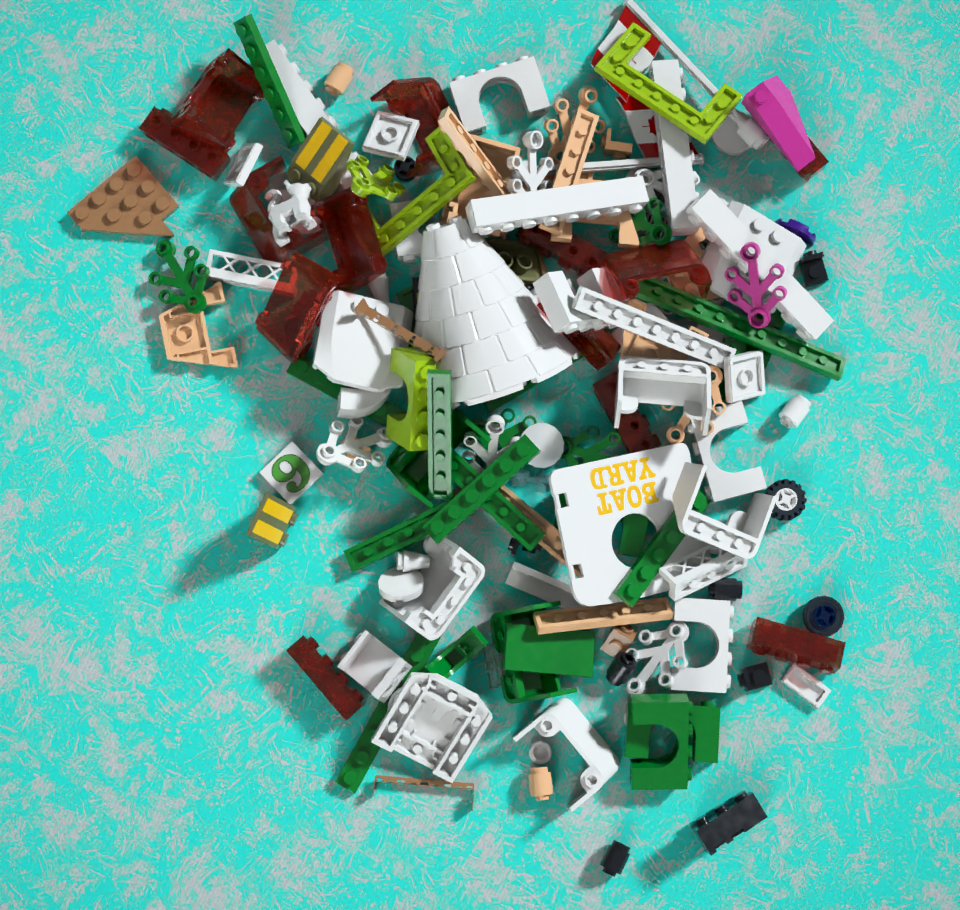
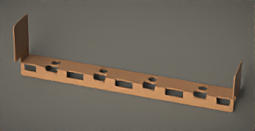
[354,298,446,363]
[373,775,474,811]

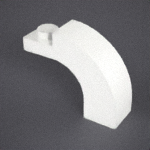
[337,387,392,419]

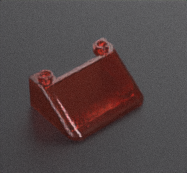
[603,239,712,304]

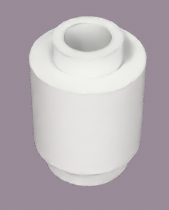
[779,394,811,429]

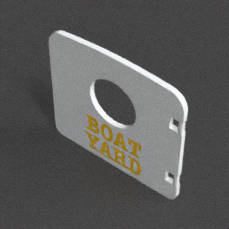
[549,443,711,606]

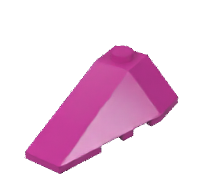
[741,75,816,172]

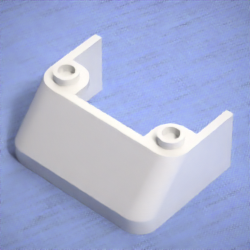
[614,356,712,436]
[672,462,777,559]
[512,698,620,812]

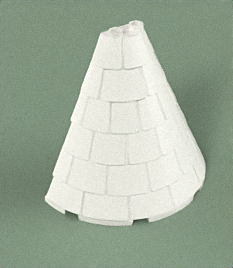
[407,215,581,409]

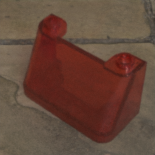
[170,48,264,152]
[310,187,387,293]
[255,252,343,364]

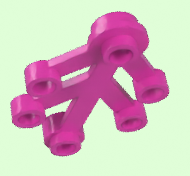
[724,242,787,328]

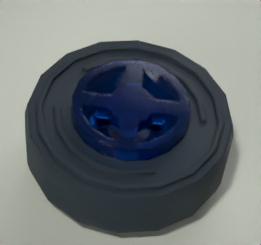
[802,596,844,637]

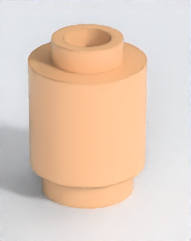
[323,62,354,97]
[528,766,554,801]

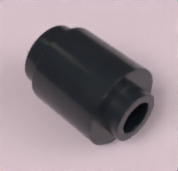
[708,578,742,601]
[606,652,637,686]
[600,840,630,877]

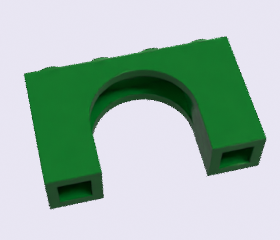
[553,493,648,558]
[630,694,693,790]
[623,700,721,763]

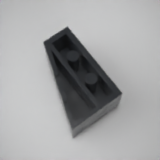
[691,790,767,855]

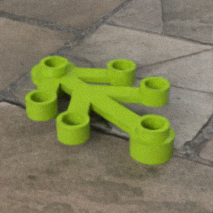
[345,155,405,201]

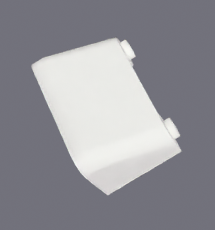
[379,536,485,640]

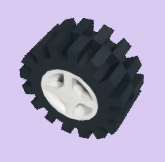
[765,479,807,521]

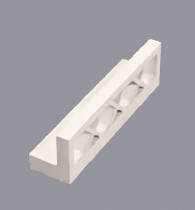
[206,249,298,297]
[659,545,748,601]
[505,561,584,608]

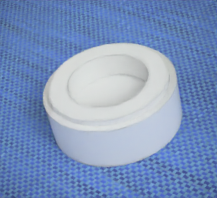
[529,741,552,764]

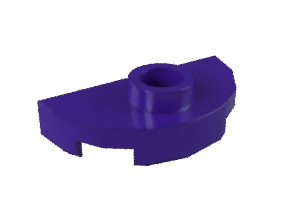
[775,219,816,246]

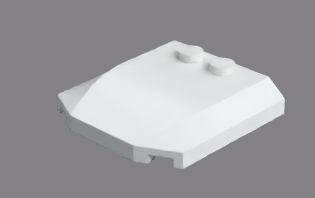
[695,201,806,314]
[312,290,413,393]
[371,672,492,783]

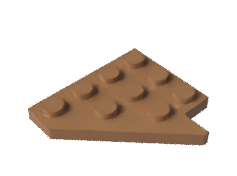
[67,156,180,238]

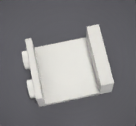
[337,630,412,703]

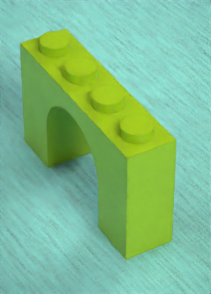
[386,347,436,451]

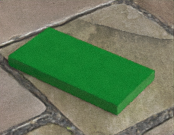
[502,623,595,678]

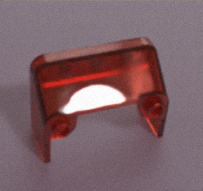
[370,77,451,178]
[230,155,329,269]

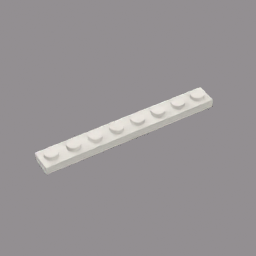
[571,286,736,369]

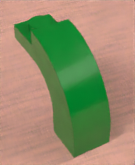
[419,626,489,679]

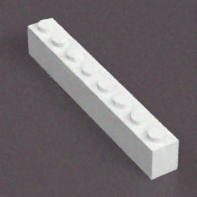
[265,40,372,201]
[648,59,700,236]
[465,176,649,235]
[685,189,834,341]

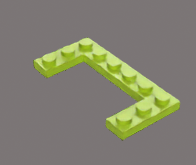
[594,22,743,145]
[343,127,477,263]

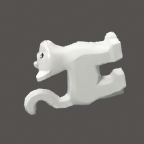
[265,180,317,247]

